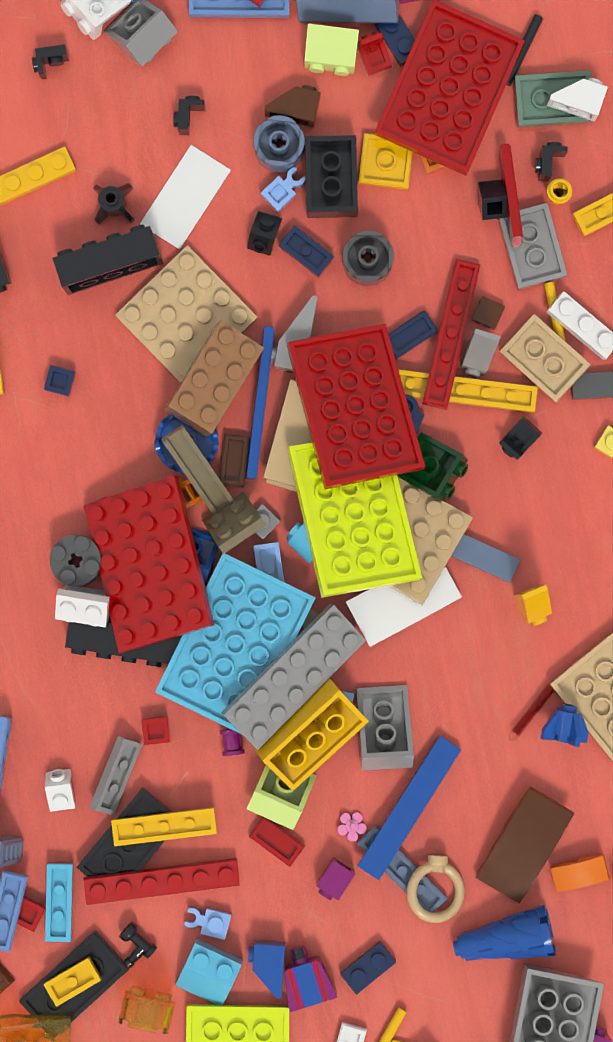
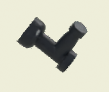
[119,921,157,968]

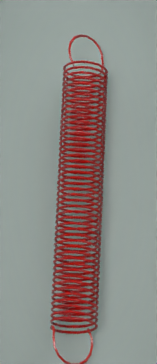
[509,681,555,740]

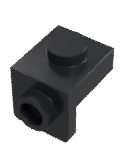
[173,96,205,135]
[535,142,568,181]
[247,211,282,256]
[499,416,542,460]

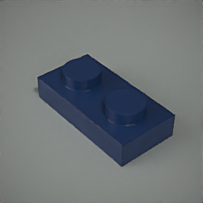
[374,15,415,67]
[279,225,334,278]
[340,941,396,995]

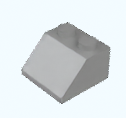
[104,0,178,67]

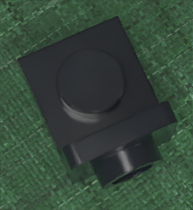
[32,44,69,79]

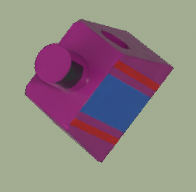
[284,945,337,1012]

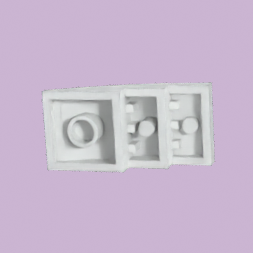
[346,566,462,647]

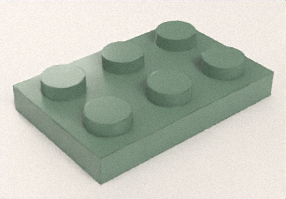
[514,70,593,128]

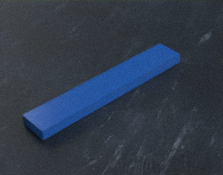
[245,326,275,480]
[357,736,461,880]

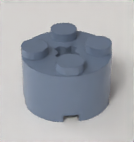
[254,115,305,173]

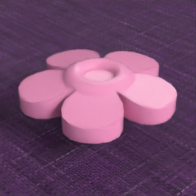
[337,812,367,842]

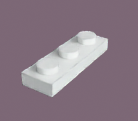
[546,291,613,360]

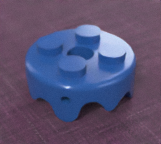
[154,414,219,473]

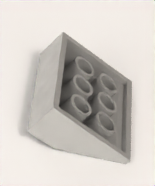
[509,963,604,1042]

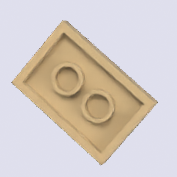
[500,314,591,403]

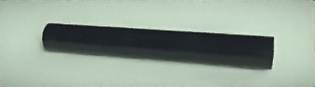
[506,14,543,86]

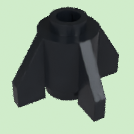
[93,183,134,225]

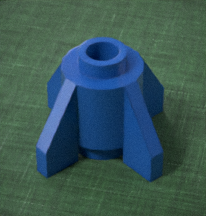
[540,704,588,747]

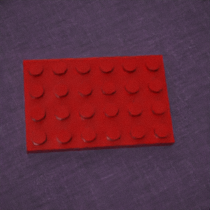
[374,0,525,176]
[287,324,425,490]
[84,475,214,653]

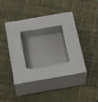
[256,504,281,540]

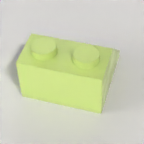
[304,24,359,76]
[247,765,316,830]

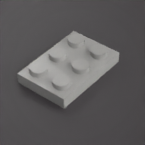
[498,203,567,290]

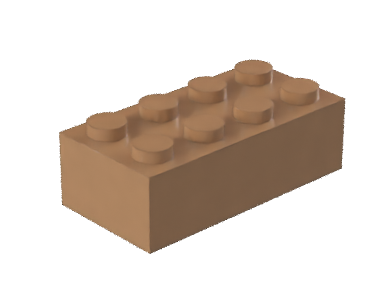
[164,320,264,437]

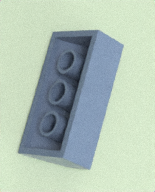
[296,0,400,23]

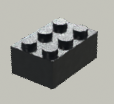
[305,135,358,218]

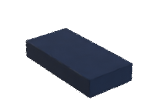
[389,310,438,360]

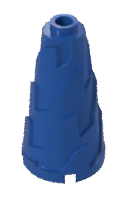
[453,904,556,961]

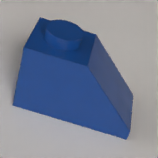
[248,940,285,998]

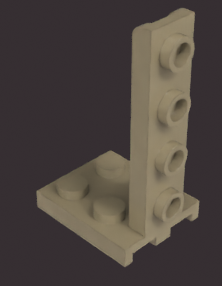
[161,425,266,554]

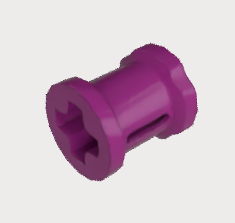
[220,729,245,756]

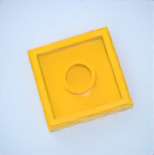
[358,133,413,190]

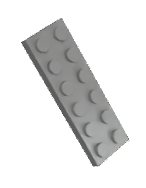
[221,603,366,750]

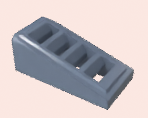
[0,835,24,867]

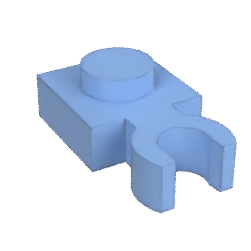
[261,167,306,213]
[184,907,232,940]

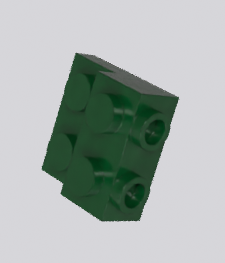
[397,432,468,502]

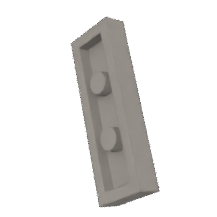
[90,735,143,815]

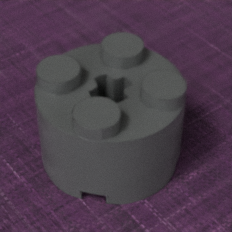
[342,230,394,286]
[50,535,101,586]

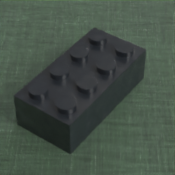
[52,225,163,295]

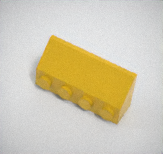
[253,678,369,791]

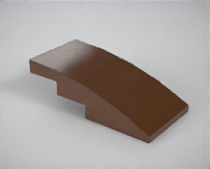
[475,787,574,904]

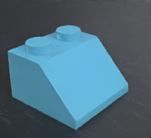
[175,938,243,1005]

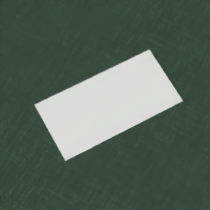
[140,145,231,250]

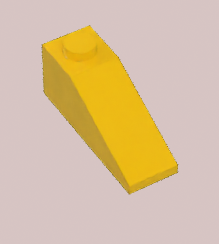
[514,585,552,626]

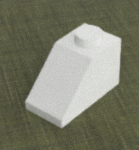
[547,78,608,122]

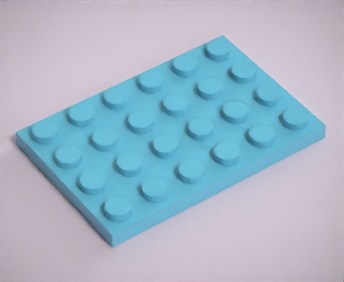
[155,553,316,734]

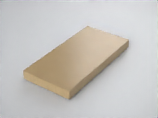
[263,379,312,487]

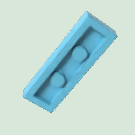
[45,863,74,942]

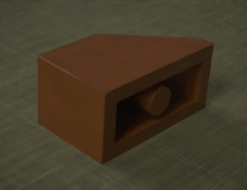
[264,85,321,128]

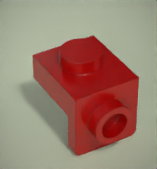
[358,32,392,76]

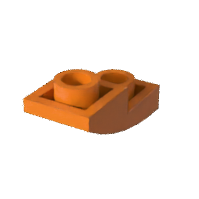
[551,854,610,892]

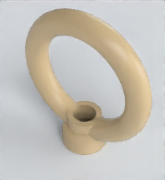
[407,855,465,923]

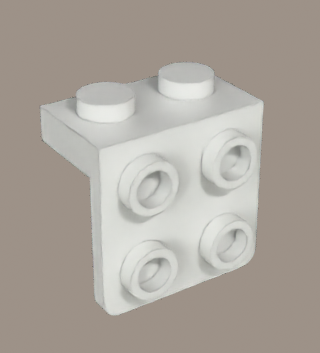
[61,0,131,41]
[55,585,110,627]

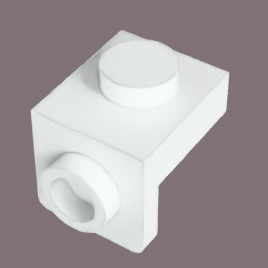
[45,769,76,812]

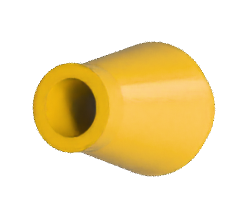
[547,178,572,205]

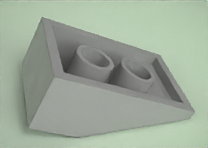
[356,685,414,771]

